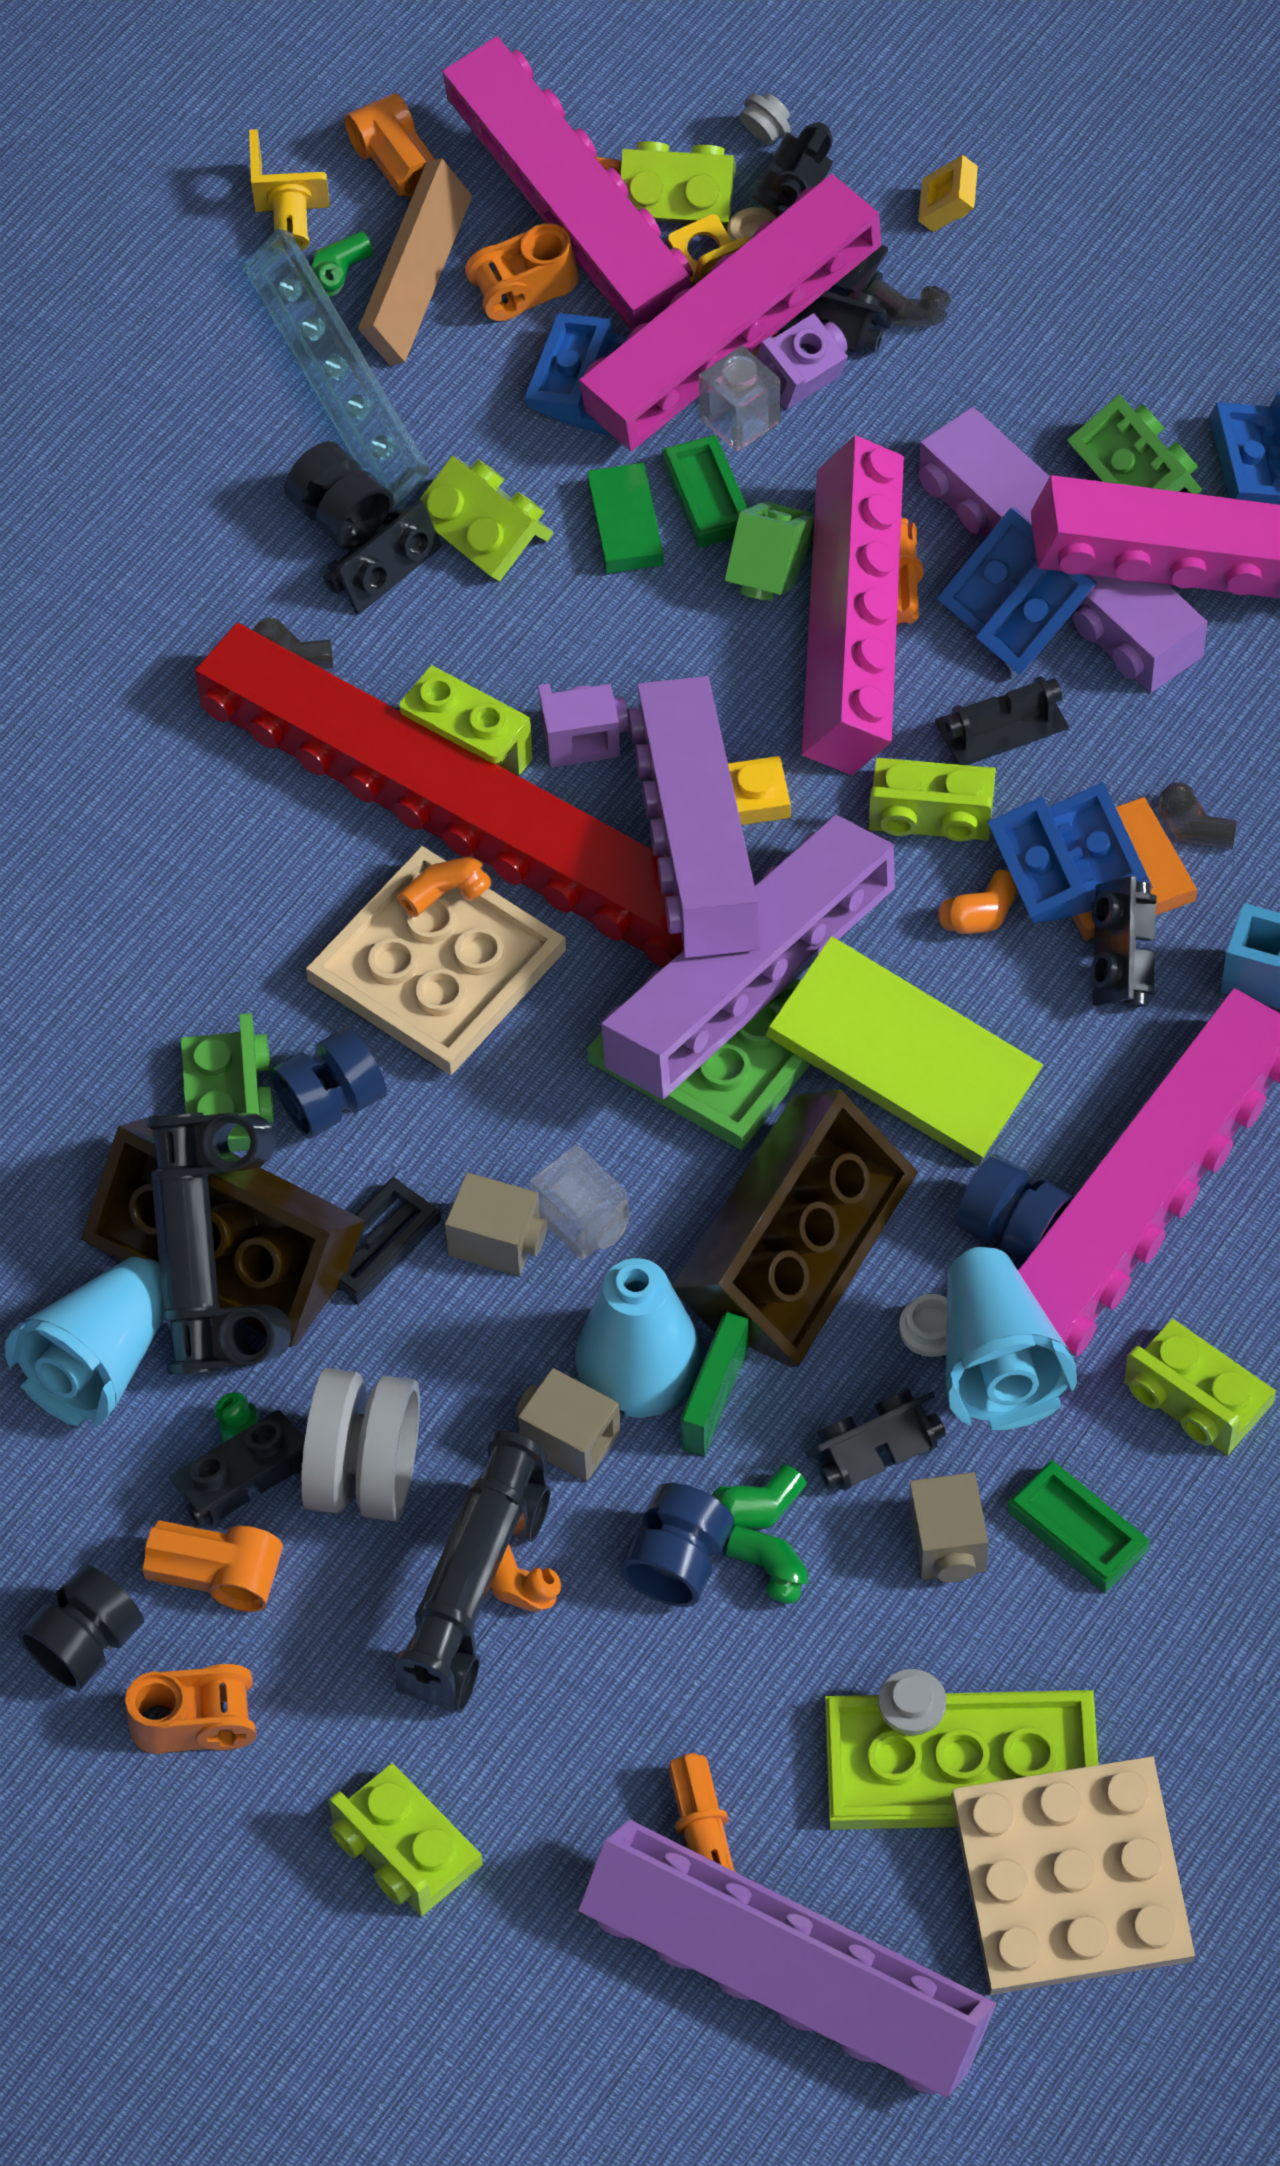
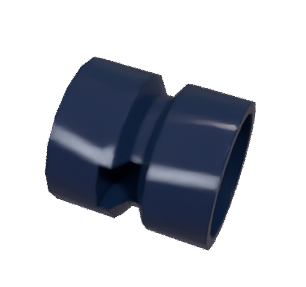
[270,1026,387,1139]
[955,1154,1074,1263]
[620,1482,734,1607]

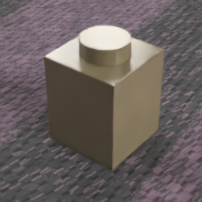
[445,1172,548,1276]
[515,1368,621,1483]
[908,1472,989,1583]

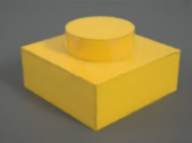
[918,155,978,232]
[728,756,791,825]

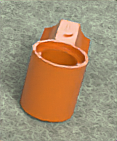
[344,92,435,199]
[142,1520,284,1612]

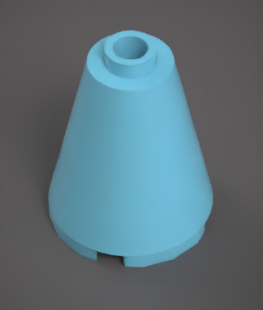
[945,1247,1077,1430]
[5,1257,163,1427]
[575,1258,704,1418]

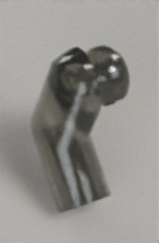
[865,279,951,326]
[253,617,334,669]
[1158,782,1237,850]

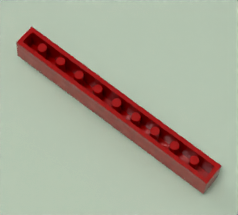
[195,622,683,968]

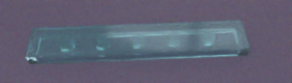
[242,228,431,509]

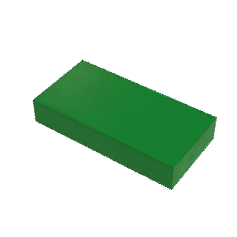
[661,434,748,548]
[587,462,664,574]
[680,1312,749,1457]
[1007,1459,1150,1593]

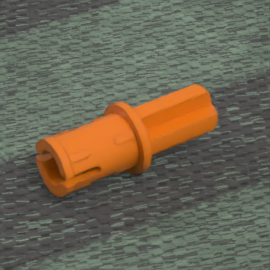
[897,518,924,625]
[668,1753,737,1873]

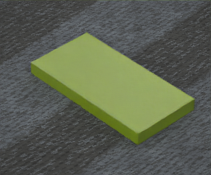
[766,936,1043,1166]
[825,1690,1098,1830]

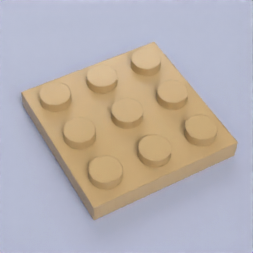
[306,846,566,1075]
[951,1756,1195,1995]

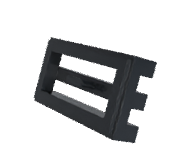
[337,1177,442,1305]

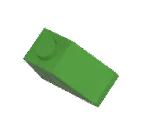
[725,501,815,601]

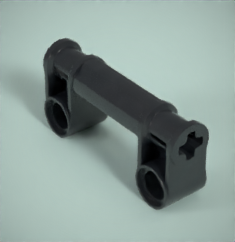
[146,1112,292,1374]
[394,1431,551,1713]

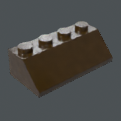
[672,1089,918,1367]
[81,1115,365,1348]

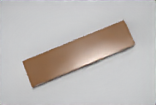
[358,158,472,366]

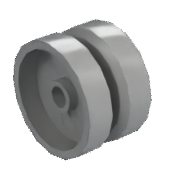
[302,1368,420,1522]

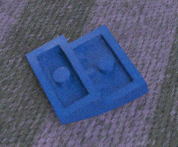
[524,313,629,436]
[1209,391,1280,505]
[936,507,1097,675]
[988,781,1153,923]

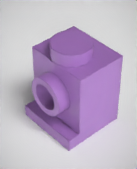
[753,313,848,410]
[538,683,630,768]

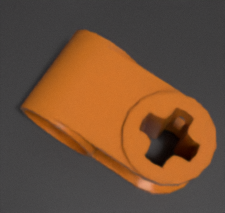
[465,223,579,321]
[125,1664,257,1754]

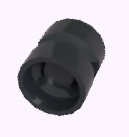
[284,441,394,550]
[17,1564,144,1692]

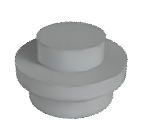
[739,93,791,145]
[879,1669,946,1736]

